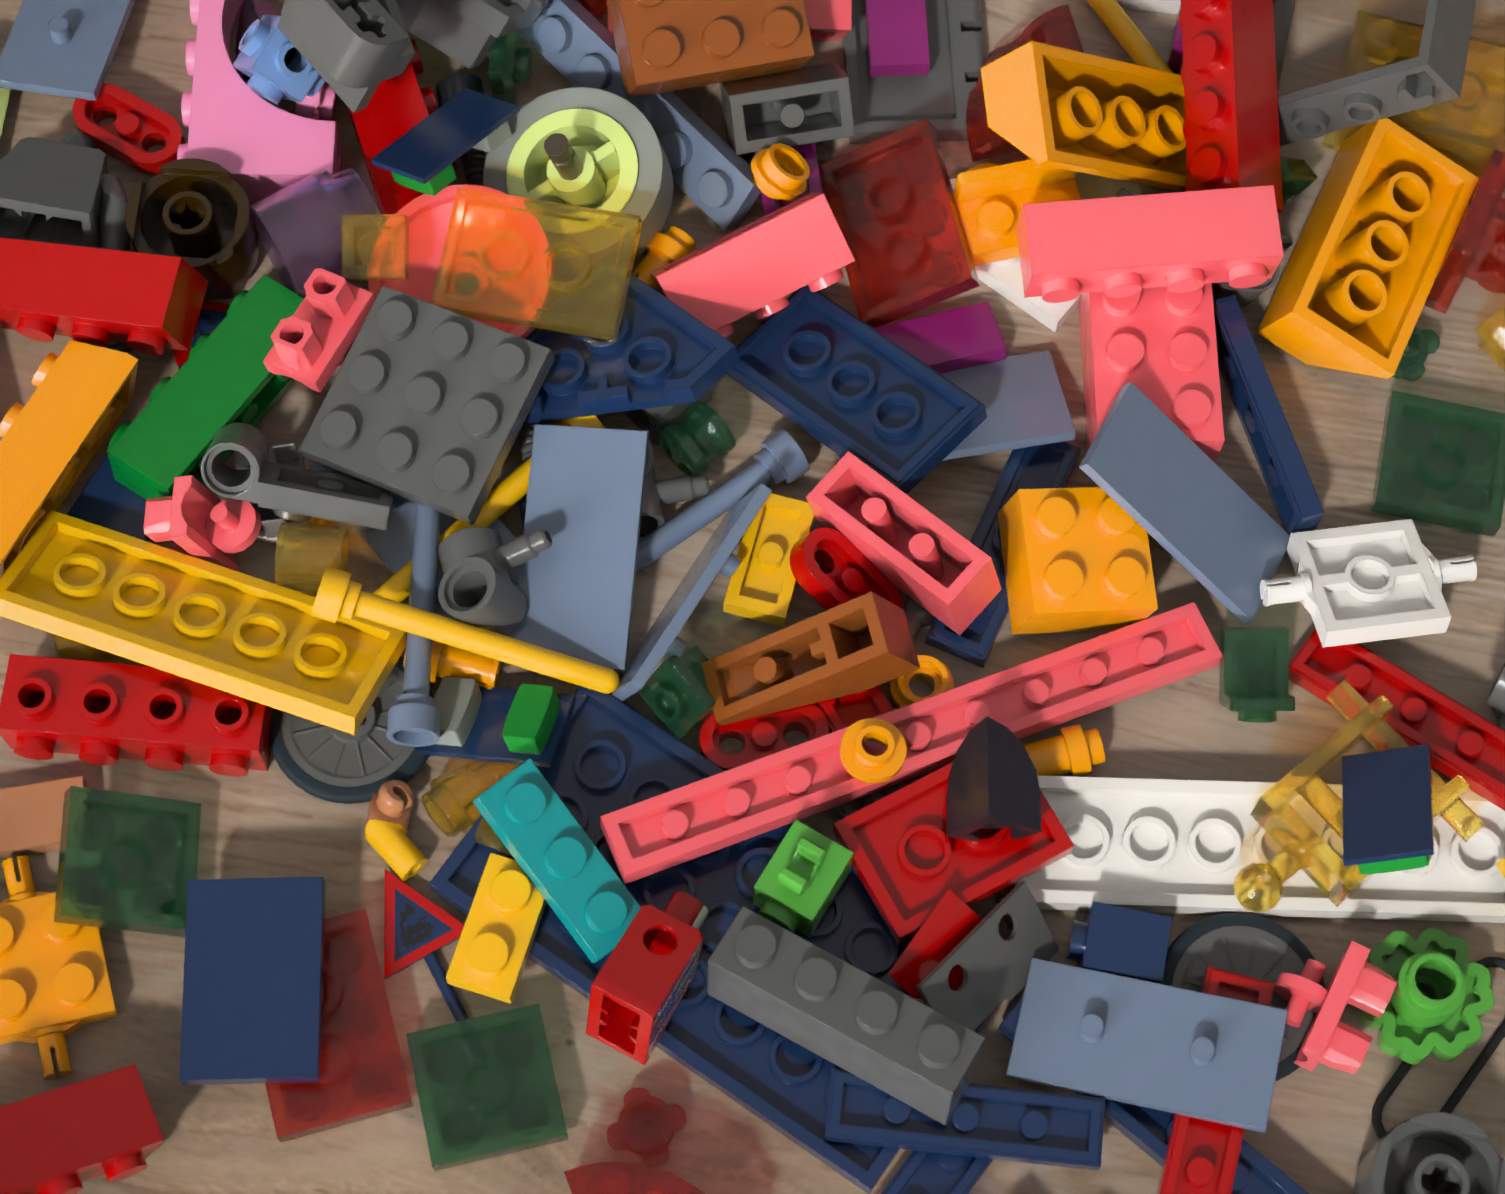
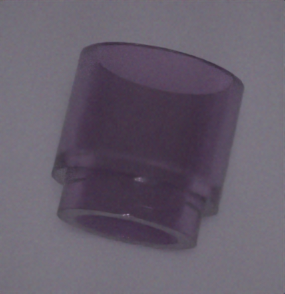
[249,167,386,298]

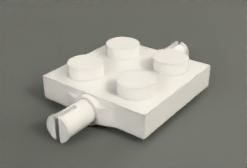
[1260,519,1477,648]

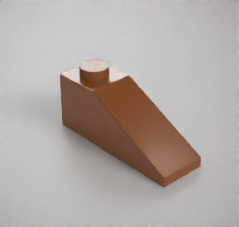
[701,592,920,725]

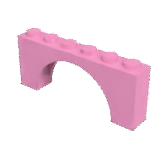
[177,0,342,204]

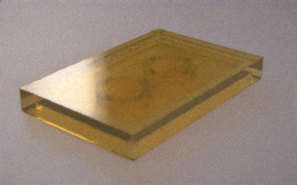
[431,187,643,341]

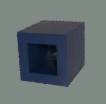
[1066,901,1172,984]

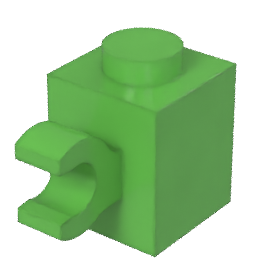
[753,819,854,937]

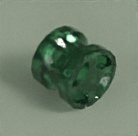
[657,400,736,477]

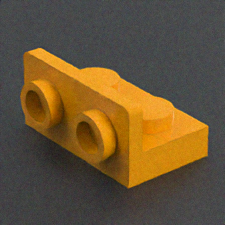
[952,157,1081,267]

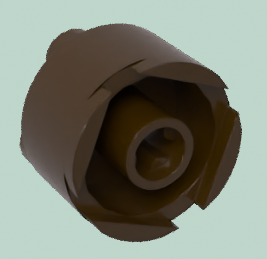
[125,158,260,302]

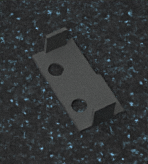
[913,881,1059,1031]

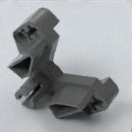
[277,0,549,113]

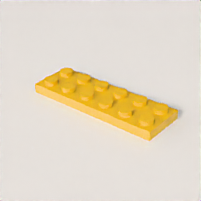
[0,510,407,735]

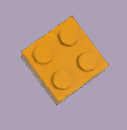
[997,487,1158,634]

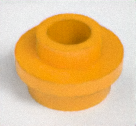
[751,143,810,201]
[889,655,954,708]
[839,718,907,783]

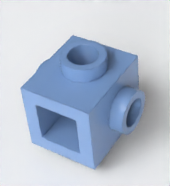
[232,14,325,105]

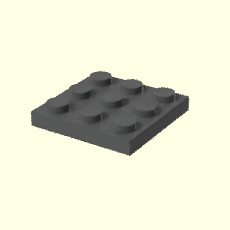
[299,285,555,525]

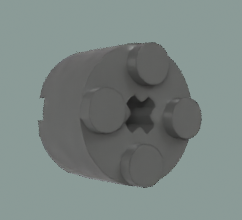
[1354,1112,1505,1194]

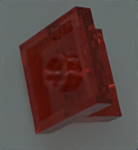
[1424,148,1505,314]

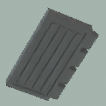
[843,0,988,144]

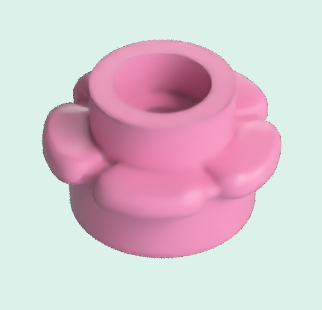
[295,81,337,121]

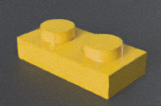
[723,493,815,627]
[446,853,547,1004]

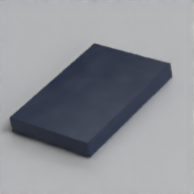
[179,877,326,1085]

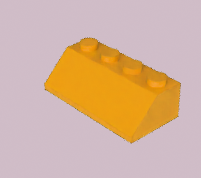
[980,41,1187,192]
[1257,118,1479,379]
[0,340,138,578]

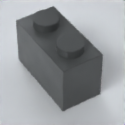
[720,62,855,155]

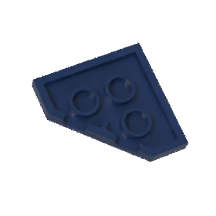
[523,257,740,424]

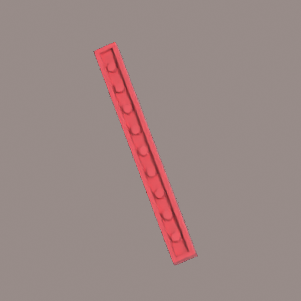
[600,602,1223,884]

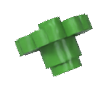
[1356,927,1495,1065]

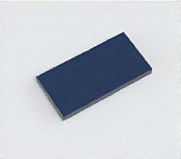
[726,285,987,494]

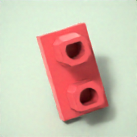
[263,268,376,393]
[143,475,262,572]
[1274,941,1398,1074]

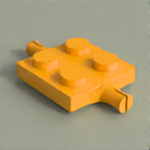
[0,856,118,1080]

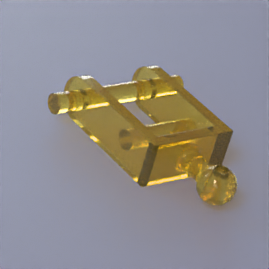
[1233,680,1486,912]

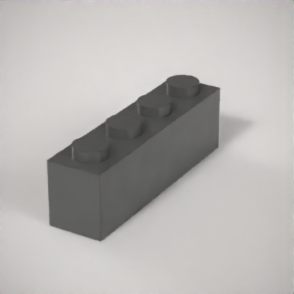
[707,906,985,1126]

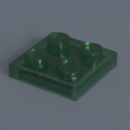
[1370,391,1505,537]
[54,786,201,937]
[406,1003,569,1171]

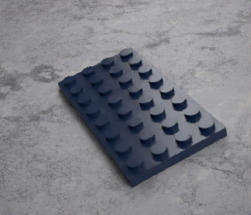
[429,686,995,1194]

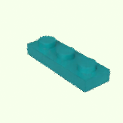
[472,759,641,964]

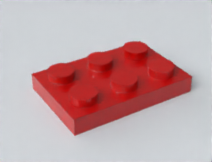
[833,762,1074,945]

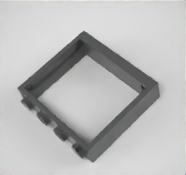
[1273,0,1476,146]

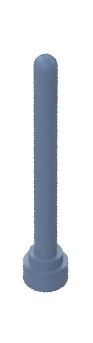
[636,429,810,573]
[386,503,441,747]

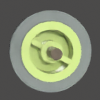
[483,87,673,278]

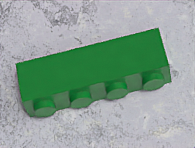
[107,274,304,500]

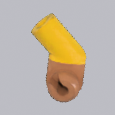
[365,779,428,881]

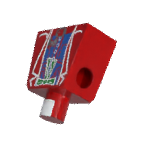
[585,892,709,1065]

